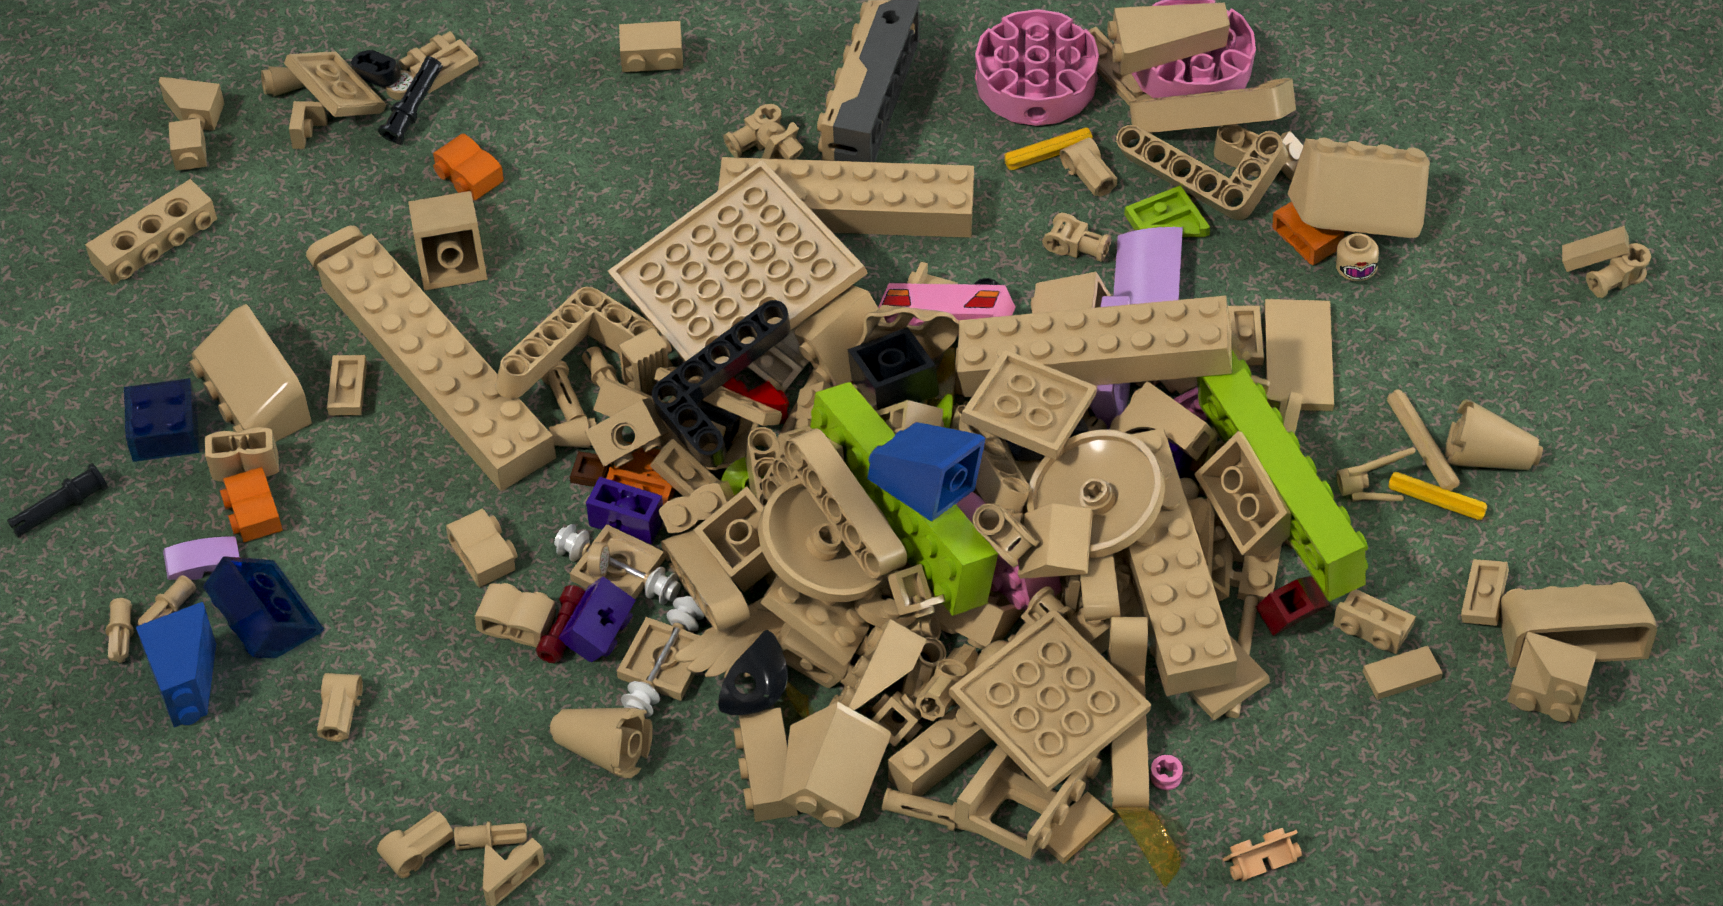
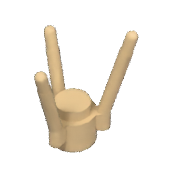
[1336,447,1416,502]

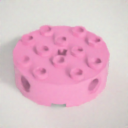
[1131,0,1256,98]
[975,9,1099,126]

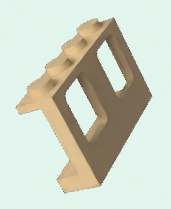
[954,745,1102,859]

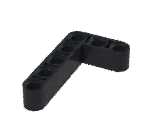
[652,300,791,468]

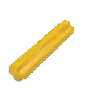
[1004,127,1093,170]
[1388,472,1487,520]

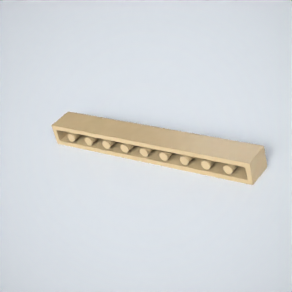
[888,581,1142,796]

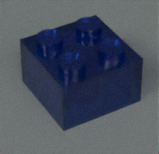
[124,378,200,462]

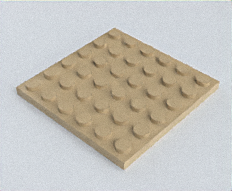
[608,159,868,380]

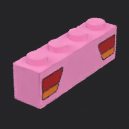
[878,283,1016,336]

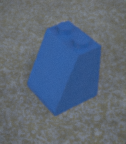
[867,422,986,522]
[136,602,216,727]

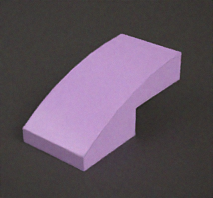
[163,536,241,580]

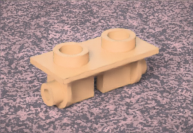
[1223,828,1302,881]

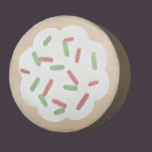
[386,70,415,100]
[587,542,610,577]

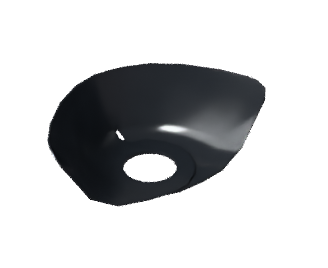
[718,630,788,715]

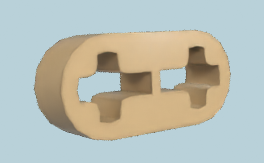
[306,226,365,271]

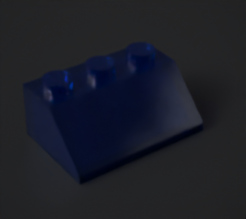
[203,556,324,658]

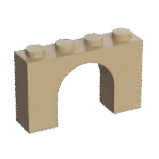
[1109,381,1217,461]

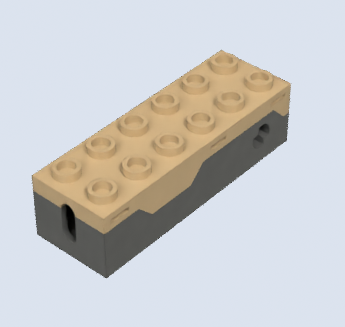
[817,0,920,162]

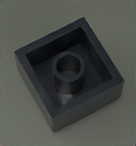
[847,327,939,411]

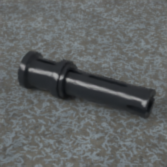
[378,56,443,145]
[7,463,108,538]

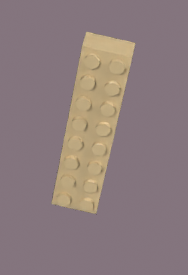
[718,157,974,238]
[957,296,1232,397]
[1122,428,1237,696]

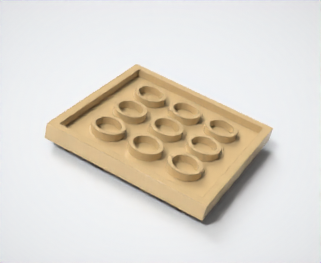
[949,608,1151,793]

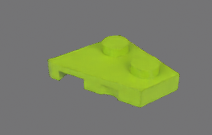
[1124,185,1210,237]

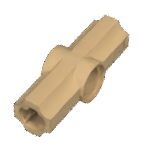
[915,644,979,721]

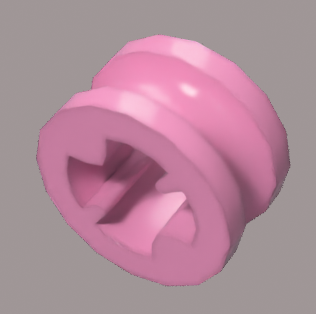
[1150,755,1183,790]

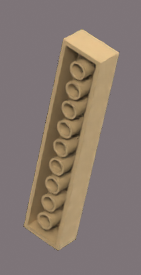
[317,234,556,491]

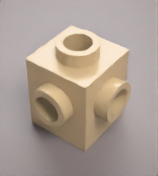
[871,691,922,746]

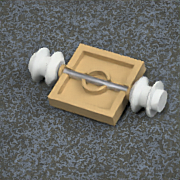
[554,524,681,605]
[617,596,705,717]

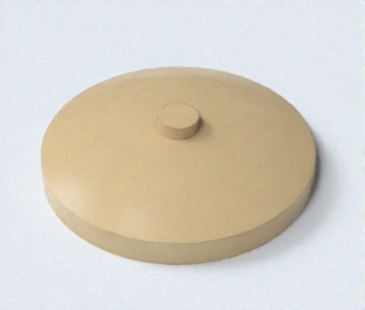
[1027,430,1165,558]
[758,478,891,602]

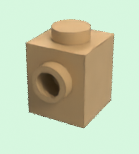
[169,118,207,171]

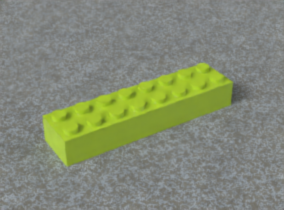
[1197,350,1368,602]
[810,382,998,616]

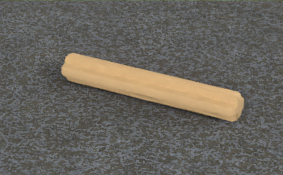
[1387,389,1459,491]

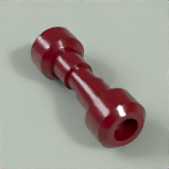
[535,585,586,663]

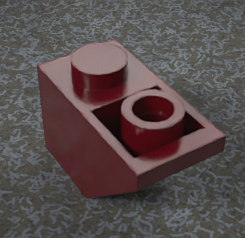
[1255,576,1330,636]

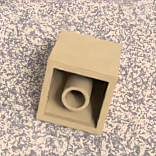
[408,191,488,291]
[794,285,887,387]
[781,702,891,828]

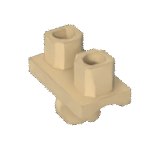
[757,121,804,160]

